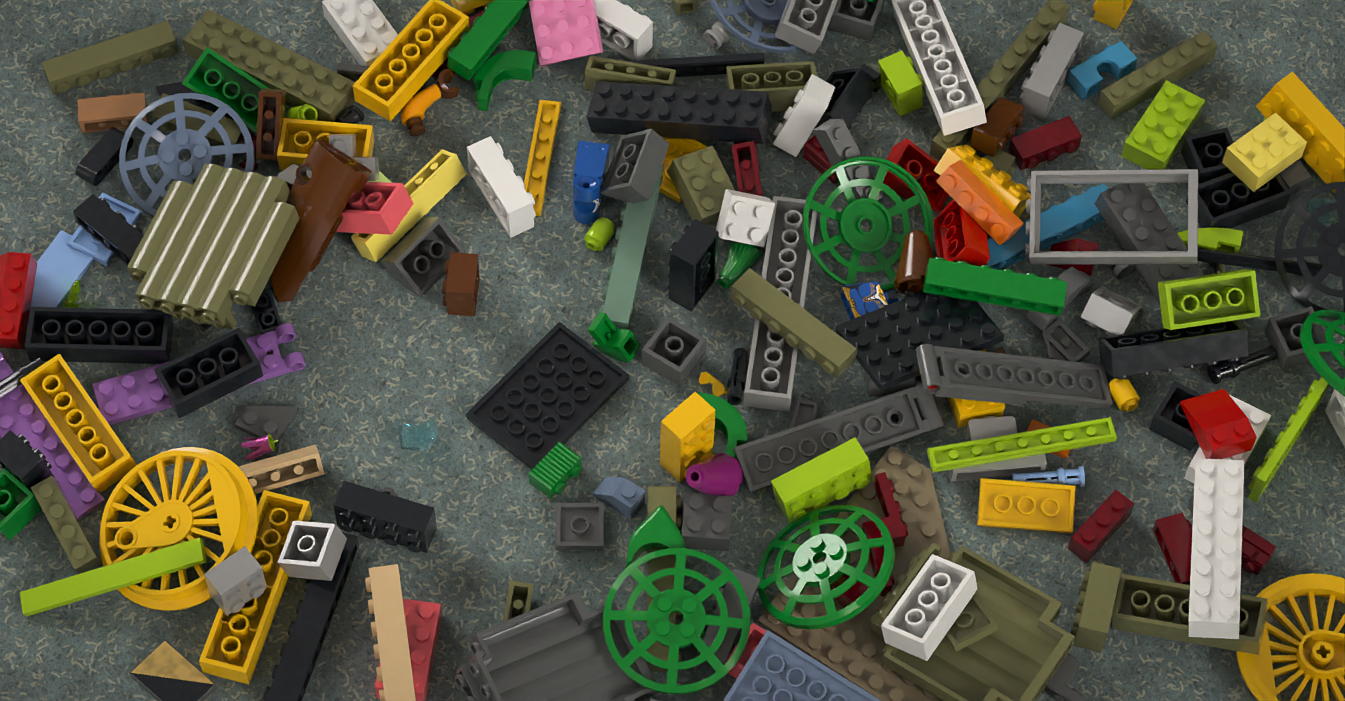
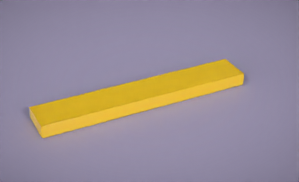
[524,100,561,216]

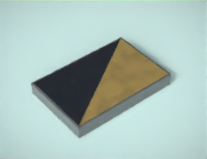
[129,639,217,701]

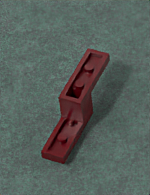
[732,141,763,196]
[861,472,908,597]

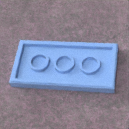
[30,230,99,308]

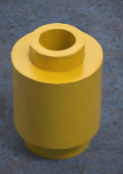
[1108,378,1140,412]

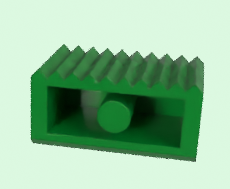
[529,442,582,499]

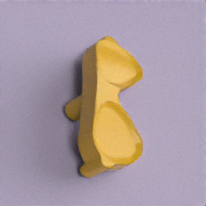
[699,372,727,396]

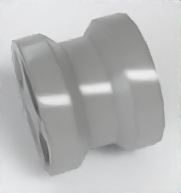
[703,22,731,50]

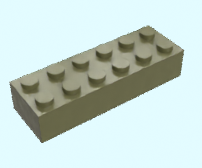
[1111,573,1268,655]

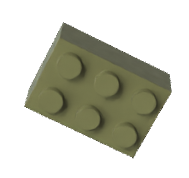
[667,145,735,225]
[1070,562,1121,653]

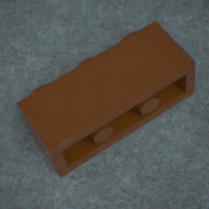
[256,88,286,160]
[970,97,1025,157]

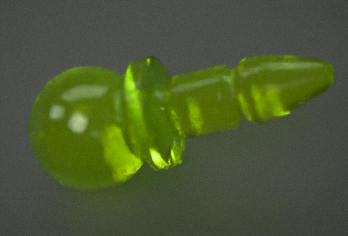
[63,280,80,308]

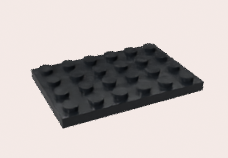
[836,291,1004,391]
[466,322,629,469]

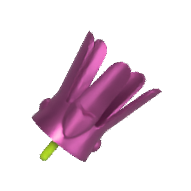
[241,434,278,461]

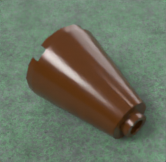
[894,230,933,295]

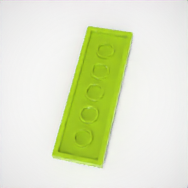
[1248,377,1329,503]

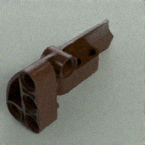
[270,139,372,303]

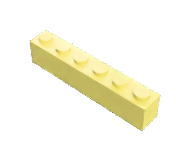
[351,149,466,262]

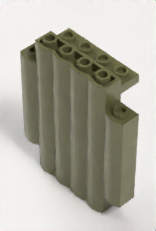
[127,164,300,330]
[870,543,1075,701]

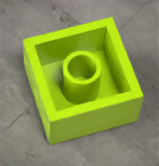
[878,50,925,117]

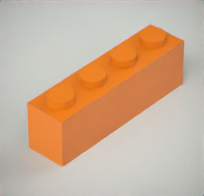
[936,160,1024,245]

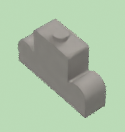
[949,416,1047,482]

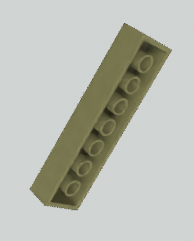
[183,9,355,122]

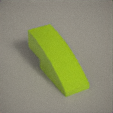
[1177,228,1243,253]

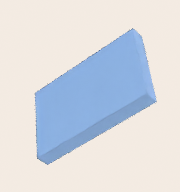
[67,193,142,266]

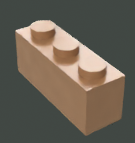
[77,93,149,133]

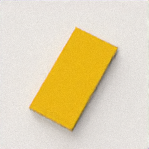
[977,478,1076,534]

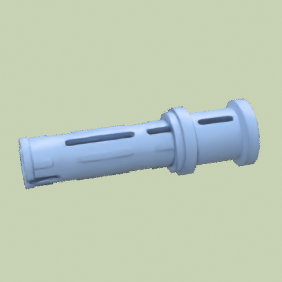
[1012,466,1085,487]

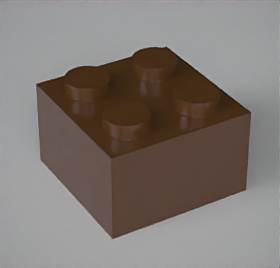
[442,252,480,316]

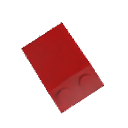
[883,138,949,212]
[1180,389,1257,459]

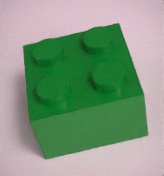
[0,468,42,541]

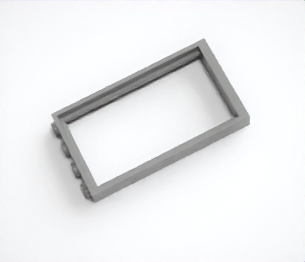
[1025,169,1198,265]

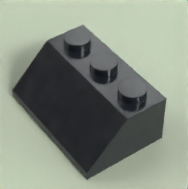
[815,67,877,130]

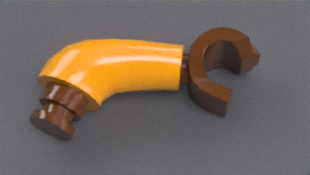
[400,69,459,137]

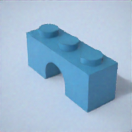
[1067,41,1138,100]

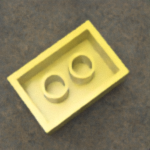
[1222,113,1307,192]

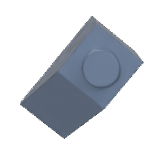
[593,477,645,520]

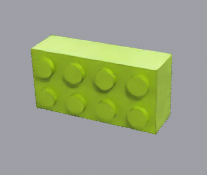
[1121,80,1205,170]
[1158,269,1260,330]
[771,437,873,523]

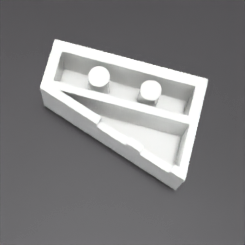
[773,74,835,157]

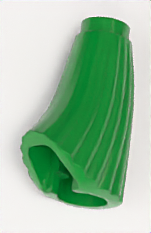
[717,241,760,289]

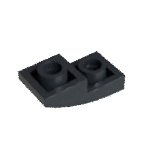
[251,288,282,334]

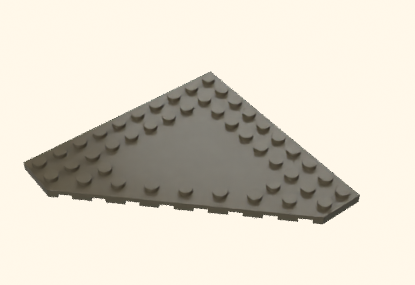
[757,445,950,701]

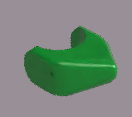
[626,505,686,568]

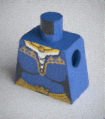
[841,282,898,320]

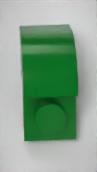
[588,313,641,363]

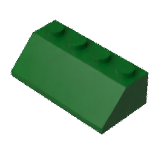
[182,47,269,134]

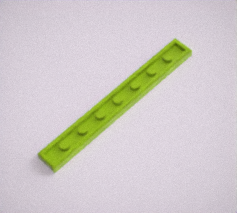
[927,417,1117,473]
[20,537,206,617]

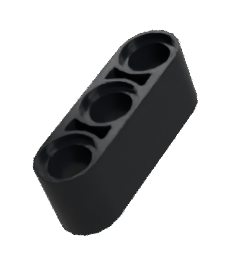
[75,127,134,186]

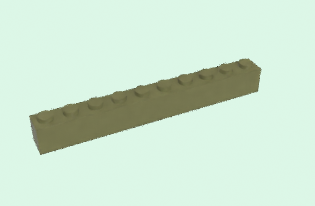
[930,0,1071,160]

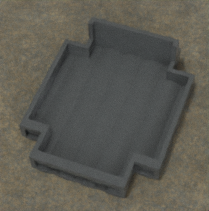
[455,591,656,701]

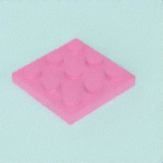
[529,0,603,66]

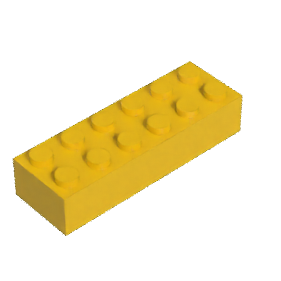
[353,0,470,122]
[1256,72,1345,194]
[20,353,137,493]

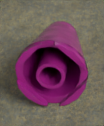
[686,453,743,496]

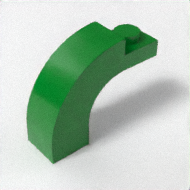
[474,50,536,111]
[697,392,747,460]

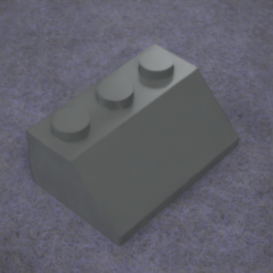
[600,129,669,203]
[381,217,465,297]

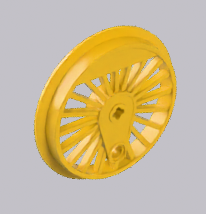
[99,447,258,611]
[1236,573,1345,701]

